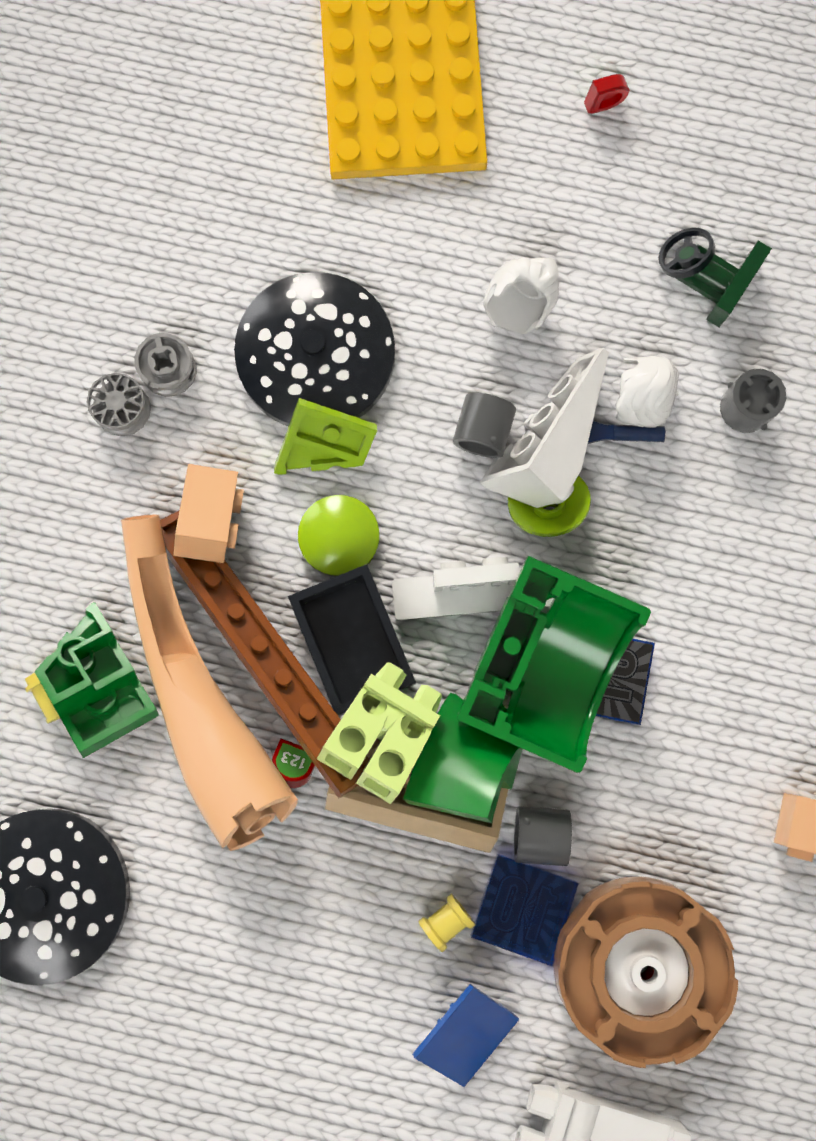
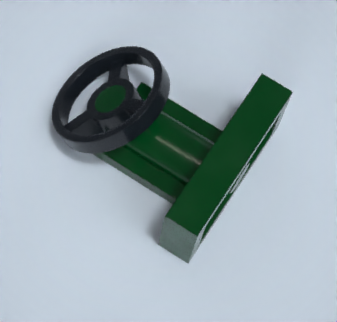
[658,228,772,327]

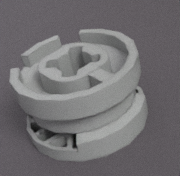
[134,333,197,397]
[86,373,151,436]

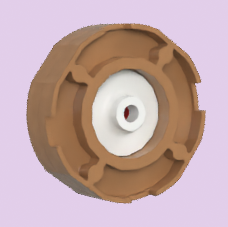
[553,876,738,1068]

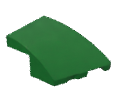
[35,602,159,758]
[403,693,522,823]

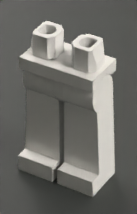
[514,1081,692,1141]

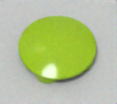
[298,495,380,576]

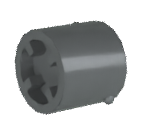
[720,369,787,433]
[453,392,516,458]
[514,806,572,866]

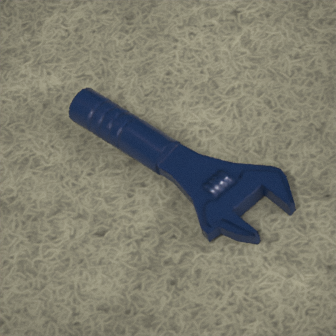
[588,421,666,444]

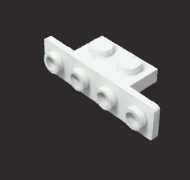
[392,557,556,621]

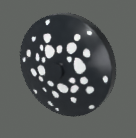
[234,272,395,427]
[0,808,130,985]

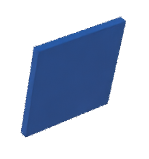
[412,984,519,1087]

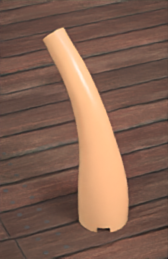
[121,514,298,851]

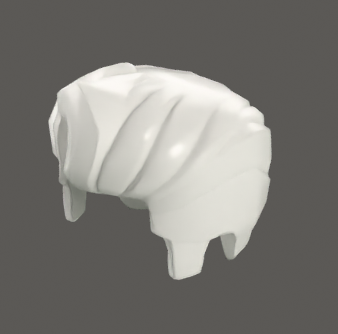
[483,257,559,334]
[615,356,679,428]

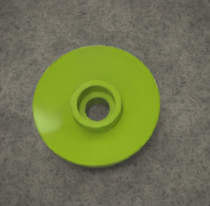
[507,475,591,537]

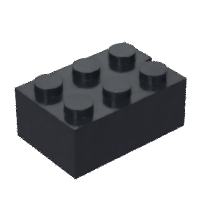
[288,564,416,717]

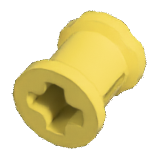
[418,893,476,952]

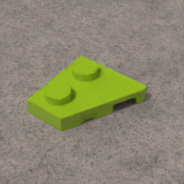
[274,398,377,475]

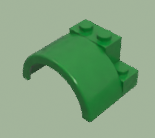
[457,556,651,773]

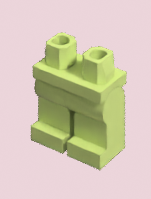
[317,662,442,804]

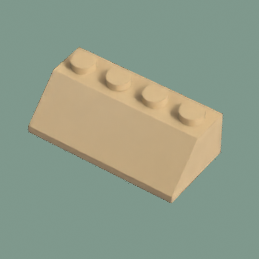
[325,739,508,853]

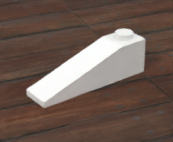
[480,347,609,508]

